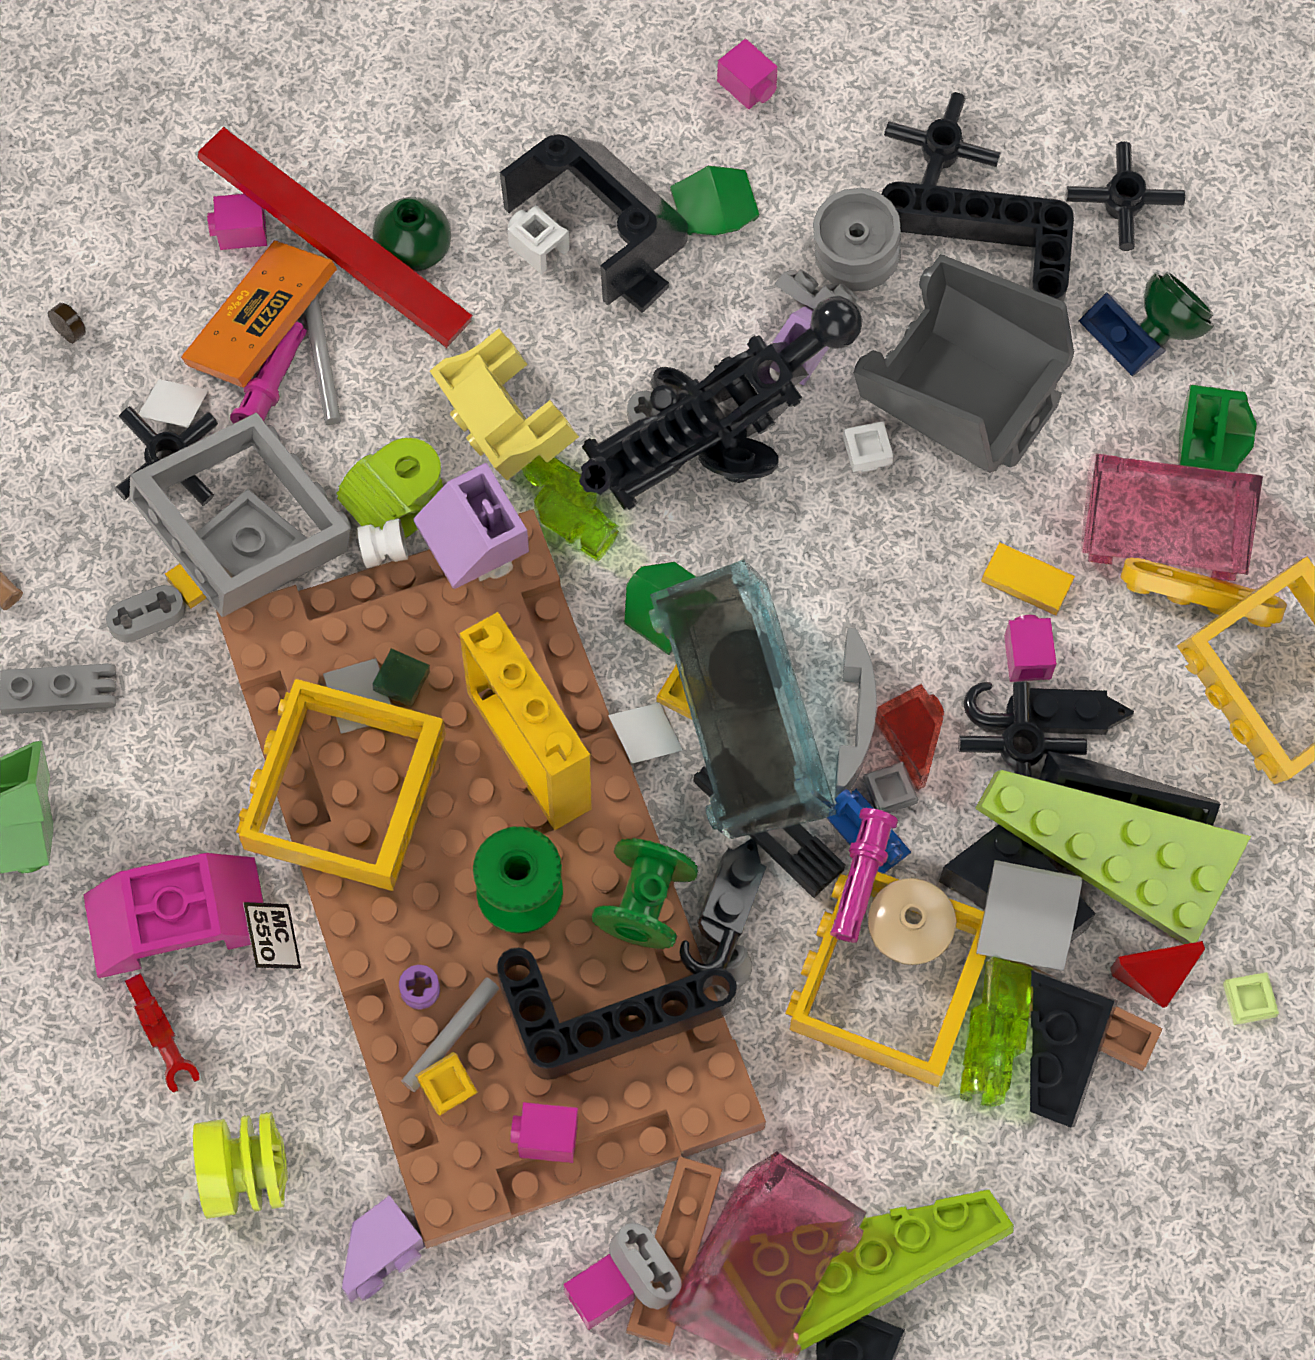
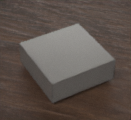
[863,762,919,813]

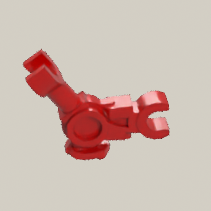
[125,973,199,1093]

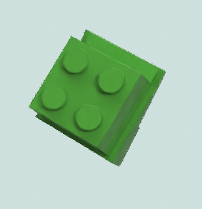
[0,741,54,873]

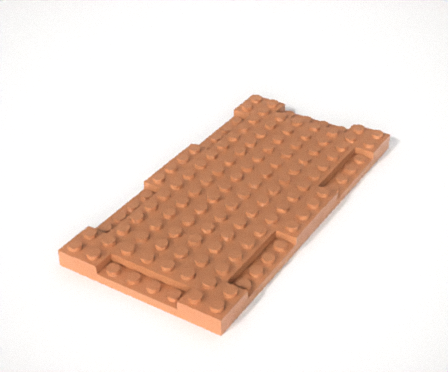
[216,509,766,1249]

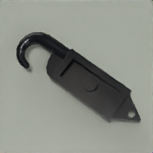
[964,682,1134,735]
[679,838,767,974]

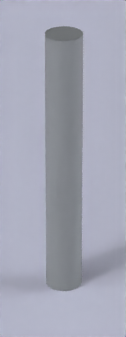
[401,977,500,1092]

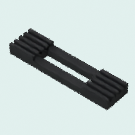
[693,748,846,898]

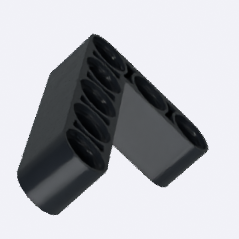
[881,181,1074,302]
[497,947,737,1080]

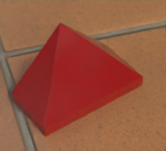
[1110,941,1205,1008]

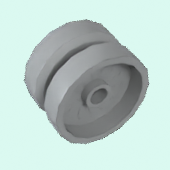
[813,188,901,291]

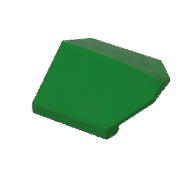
[670,165,759,236]
[1178,384,1257,473]
[624,562,719,655]

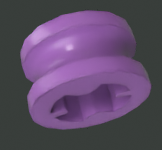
[399,965,440,1009]

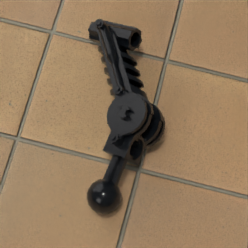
[579,296,863,511]

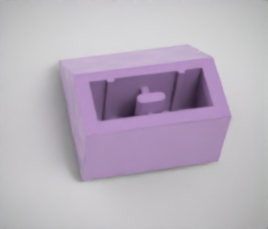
[414,463,529,589]

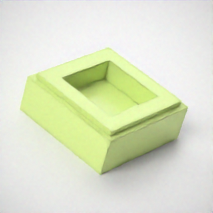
[1223,972,1279,1025]

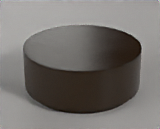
[48,302,86,344]

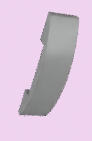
[834,628,877,799]

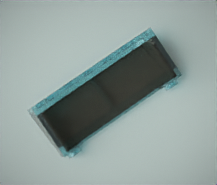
[649,559,837,839]

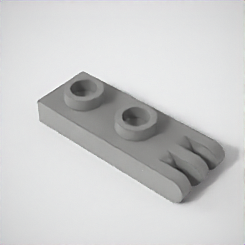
[0,663,116,715]

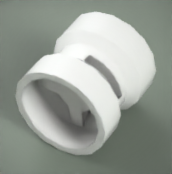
[357,519,408,568]

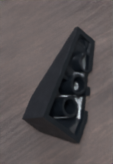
[1039,751,1221,826]

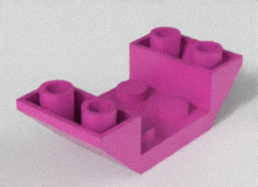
[83,853,264,979]

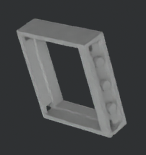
[130,413,351,617]

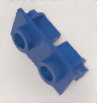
[823,788,911,874]

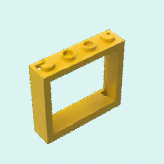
[1177,556,1315,785]
[459,612,592,831]
[236,679,446,891]
[785,870,986,1087]

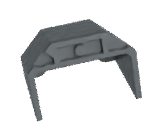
[853,254,1075,473]

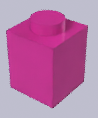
[717,38,778,110]
[207,194,267,250]
[1004,615,1057,682]
[510,1102,578,1163]
[563,1254,635,1330]

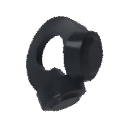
[650,367,691,412]

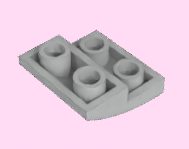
[976,860,1082,971]

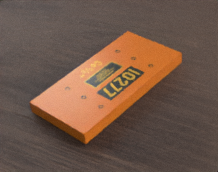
[181,240,337,388]

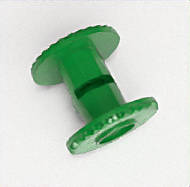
[473,826,563,934]
[592,838,698,949]

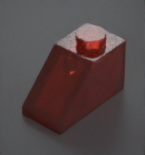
[875,684,944,790]

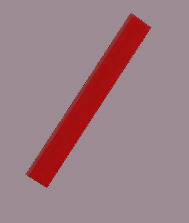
[197,127,473,348]

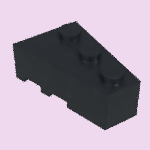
[939,824,1096,943]

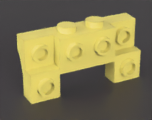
[430,328,579,481]

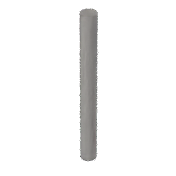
[305,294,341,425]

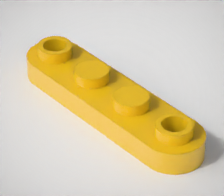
[1120,558,1287,627]

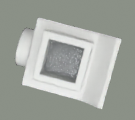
[507,205,570,275]

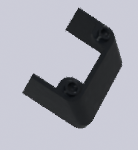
[499,134,688,305]

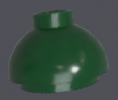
[372,197,451,271]
[1140,271,1214,346]

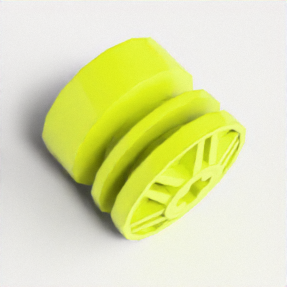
[193,1112,288,1219]

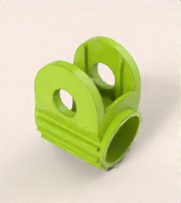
[336,438,443,539]

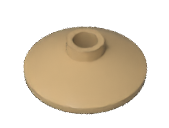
[868,878,956,965]

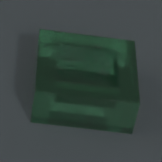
[372,648,430,707]

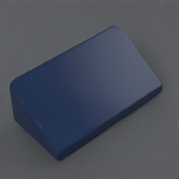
[1078,292,1166,376]

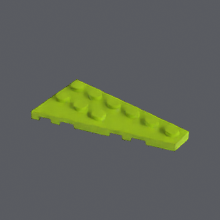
[975,770,1251,944]
[709,1189,1014,1360]

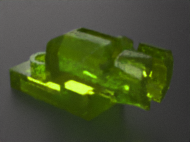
[522,455,619,562]
[960,957,1034,1107]

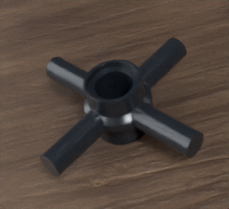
[884,92,1001,186]
[1065,141,1185,251]
[115,406,218,506]
[958,681,1087,778]

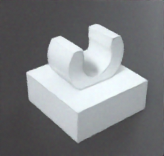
[843,421,894,472]

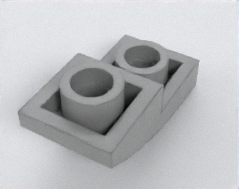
[775,270,863,313]

